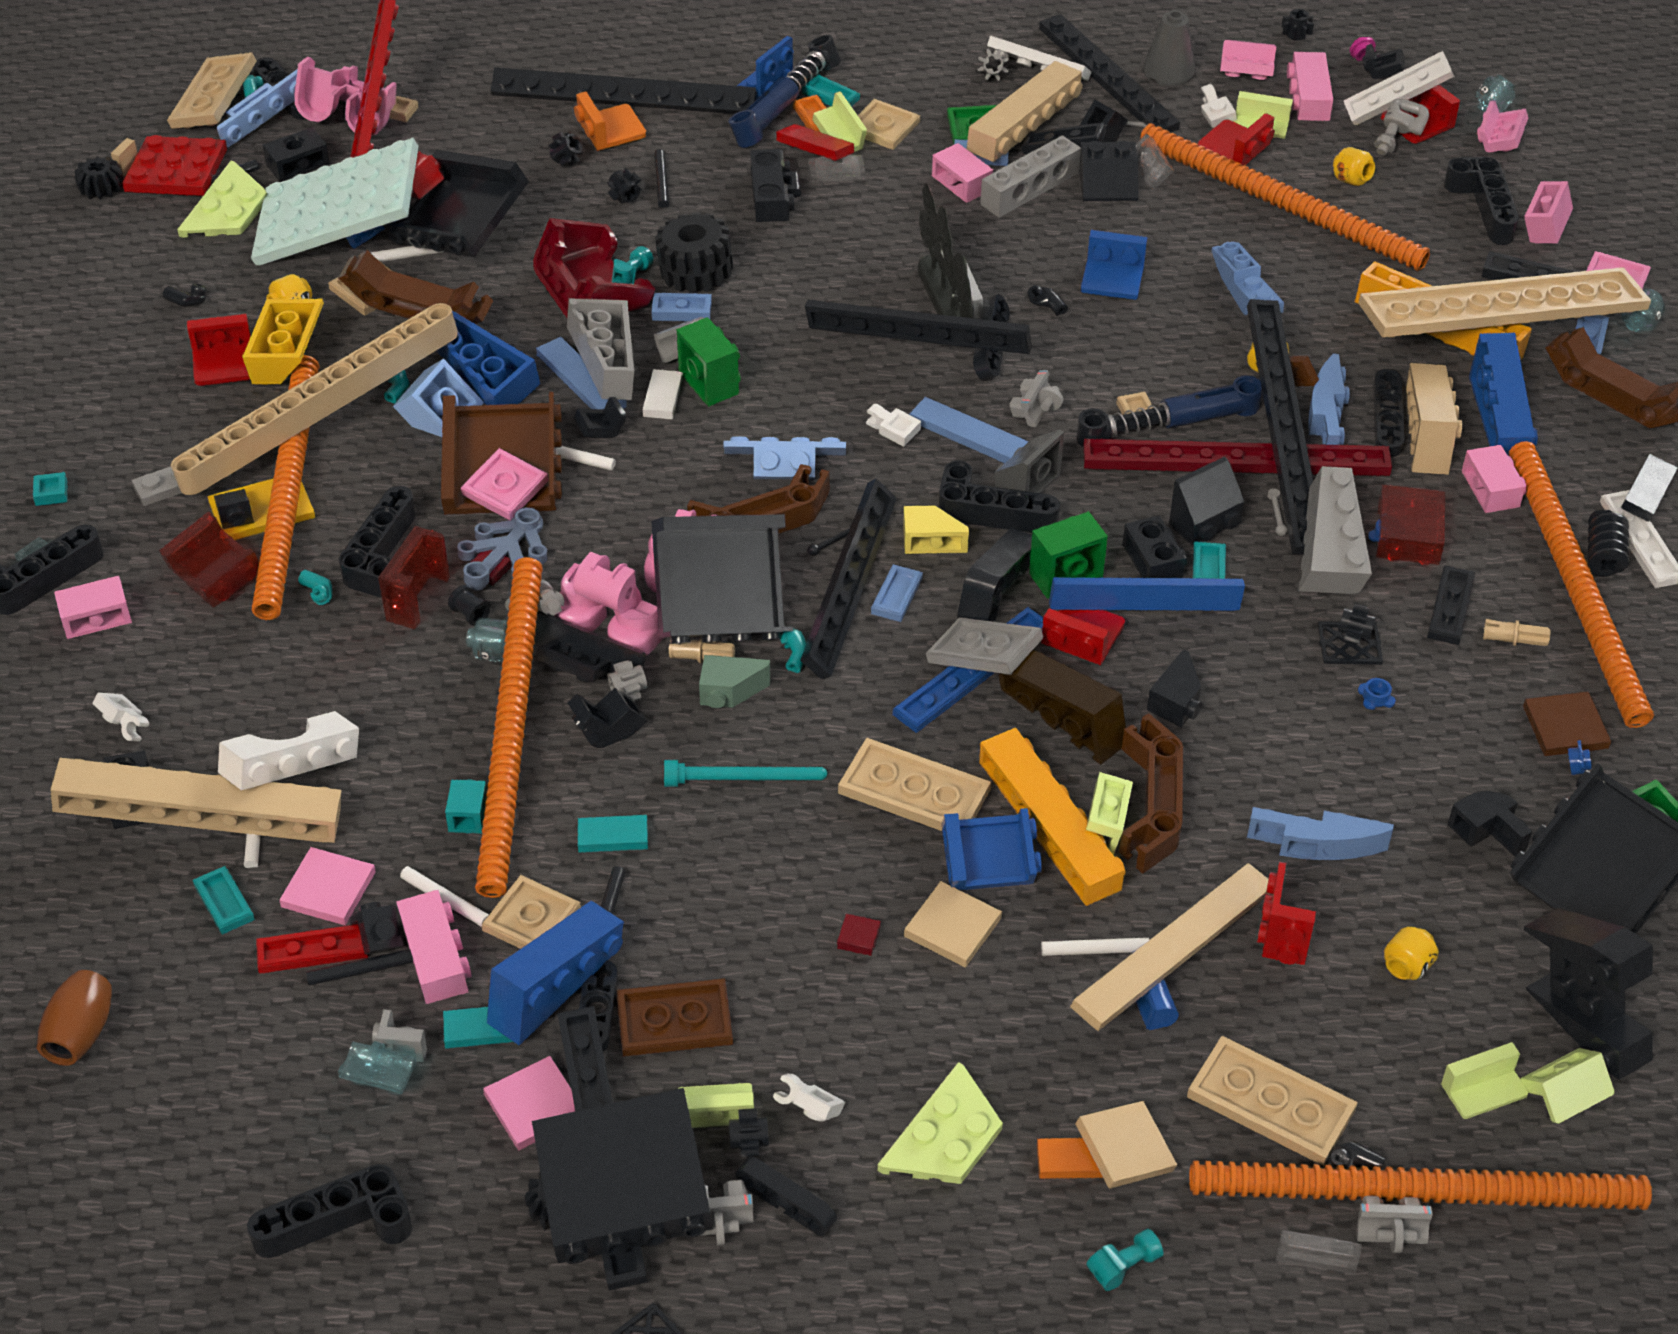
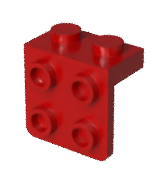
[1381,85,1460,143]
[1198,113,1275,166]
[187,314,251,386]
[1041,608,1125,665]
[1257,862,1316,965]

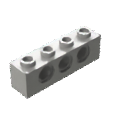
[980,135,1081,218]

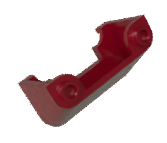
[533,218,655,318]

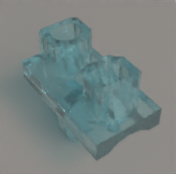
[338,1041,416,1096]

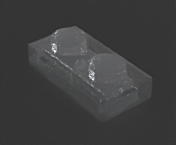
[1136,134,1174,189]
[808,155,866,183]

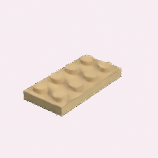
[167,52,257,129]
[838,738,991,831]
[1187,1036,1358,1166]

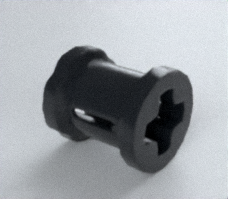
[448,585,491,626]

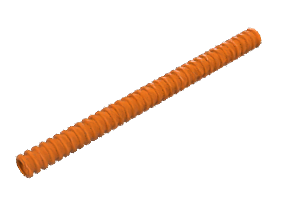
[1140,123,1430,271]
[251,355,320,620]
[1508,441,1654,728]
[475,557,543,898]
[1189,1160,1652,1210]

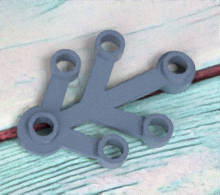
[457,508,547,590]

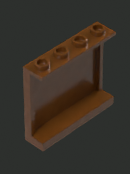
[441,392,562,515]

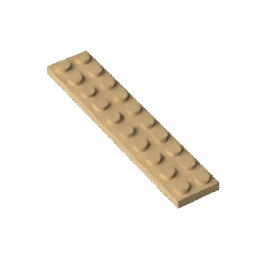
[1358,267,1651,338]

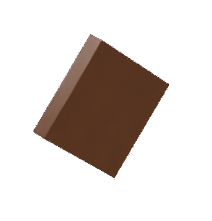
[1523,692,1611,756]

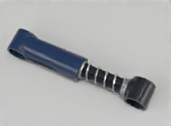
[728,35,841,147]
[1076,375,1262,447]

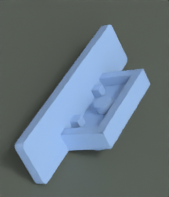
[216,69,298,147]
[723,436,846,480]

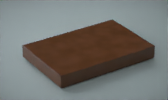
[617,978,733,1057]

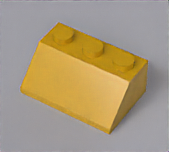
[242,299,324,384]

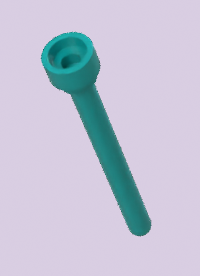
[664,760,827,787]

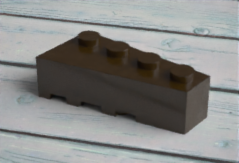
[998,650,1126,765]

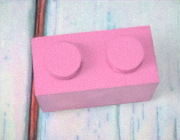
[932,143,993,203]
[1524,181,1573,243]
[1462,445,1526,513]
[54,576,132,639]

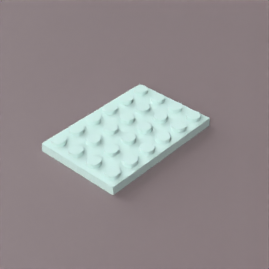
[251,138,419,265]

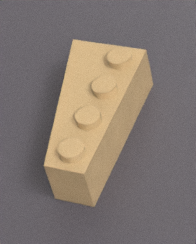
[1406,363,1462,475]

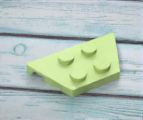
[177,161,267,237]
[878,1062,1003,1184]

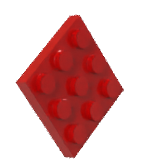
[122,135,227,196]

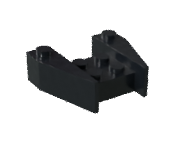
[1524,908,1653,1080]

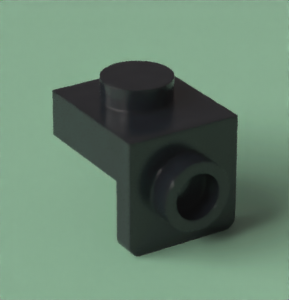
[1362,44,1405,79]
[574,397,626,438]
[349,902,403,955]

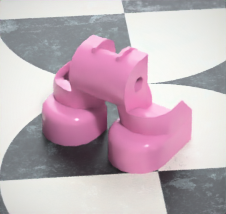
[294,57,397,136]
[554,552,662,656]

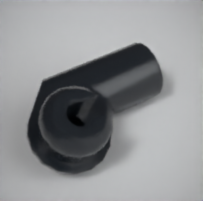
[163,284,207,307]
[1027,285,1068,316]
[1328,1142,1386,1170]

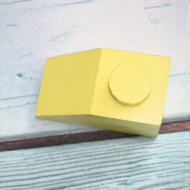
[903,506,969,554]

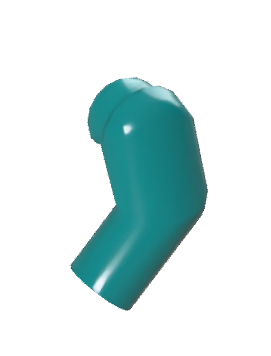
[243,75,264,98]
[384,370,410,404]
[298,569,333,605]
[780,629,807,673]

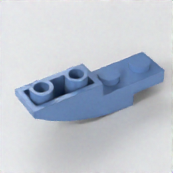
[1212,242,1284,315]
[1308,354,1349,445]
[1247,807,1394,860]

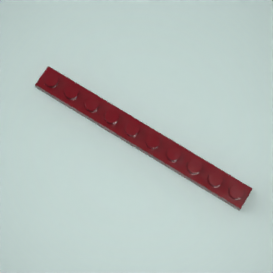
[1083,439,1392,476]

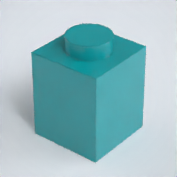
[445,779,487,834]

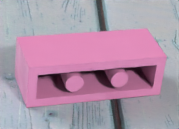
[1287,52,1333,121]
[396,890,472,1004]

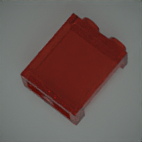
[1376,484,1445,565]
[159,511,259,608]
[378,526,450,630]

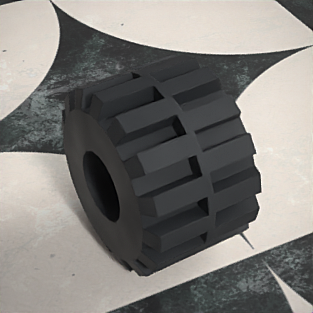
[655,212,734,293]

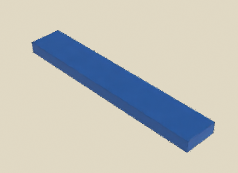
[1049,577,1245,611]
[893,607,1043,733]

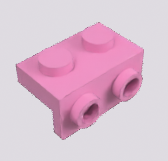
[1220,40,1276,80]
[1477,101,1528,153]

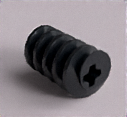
[1587,509,1629,577]

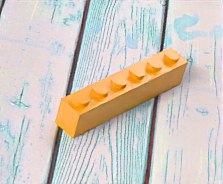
[1355,262,1532,360]
[979,727,1125,906]

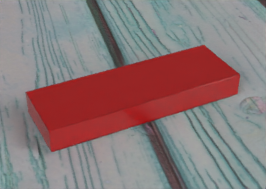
[776,124,854,161]
[256,924,368,974]

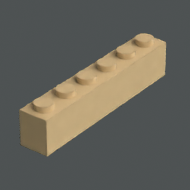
[967,61,1082,162]

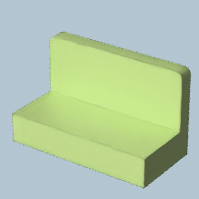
[1234,91,1293,138]
[812,92,867,152]
[1086,772,1133,855]
[1441,1042,1529,1119]
[1521,1048,1614,1123]
[678,1083,754,1128]

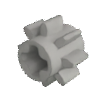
[977,48,1009,81]
[608,660,647,700]

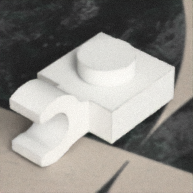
[1201,84,1237,128]
[866,404,921,447]
[92,692,149,742]
[773,1074,845,1121]

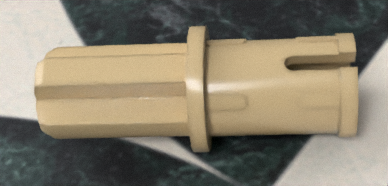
[1483,619,1551,646]
[669,637,735,663]

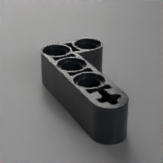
[1444,157,1519,245]
[939,460,1060,533]
[339,486,415,598]
[0,524,103,615]
[957,528,1032,621]
[247,1164,412,1258]

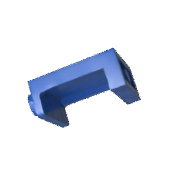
[941,808,1042,890]

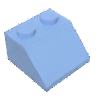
[393,358,484,437]

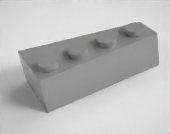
[567,298,634,400]
[1298,466,1372,594]

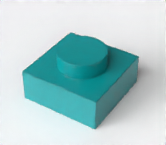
[33,472,68,506]

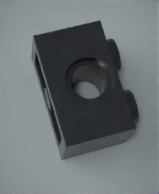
[263,127,330,182]

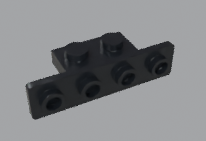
[534,610,646,682]

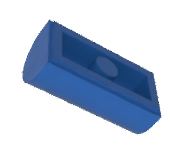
[1133,951,1179,1030]

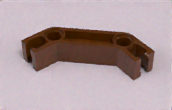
[338,250,493,324]
[1545,327,1678,428]
[687,464,830,534]
[1119,713,1183,874]

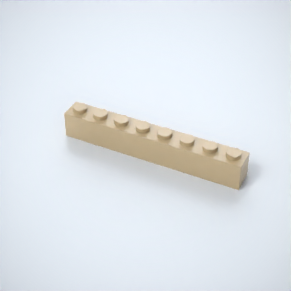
[51,758,341,843]

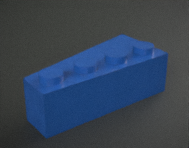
[436,311,540,405]
[1469,333,1537,456]
[487,901,624,1045]

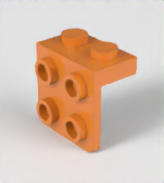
[574,92,646,151]

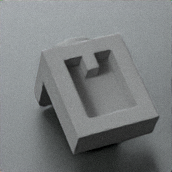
[372,1009,427,1062]

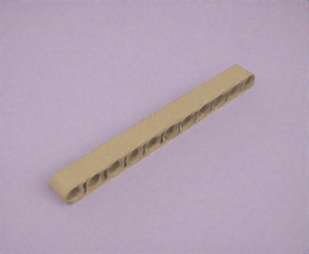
[171,303,458,495]

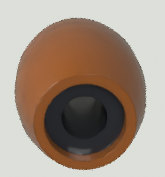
[37,970,112,1066]

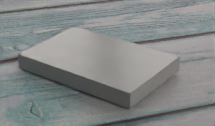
[926,617,1043,675]

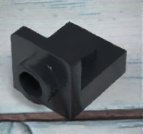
[214,489,254,529]

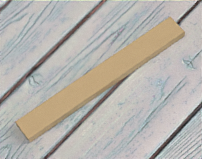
[1070,863,1269,1031]

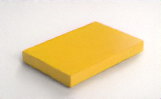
[207,479,315,543]

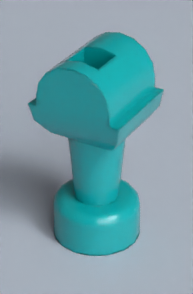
[611,246,654,284]
[1086,1228,1163,1291]

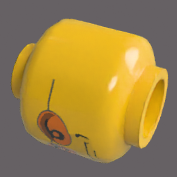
[1333,147,1375,186]

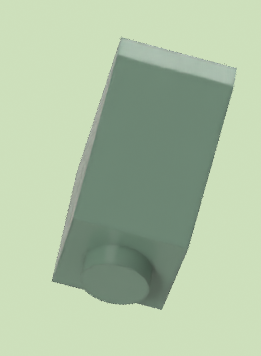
[699,655,771,708]

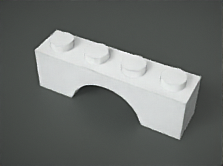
[218,711,359,790]

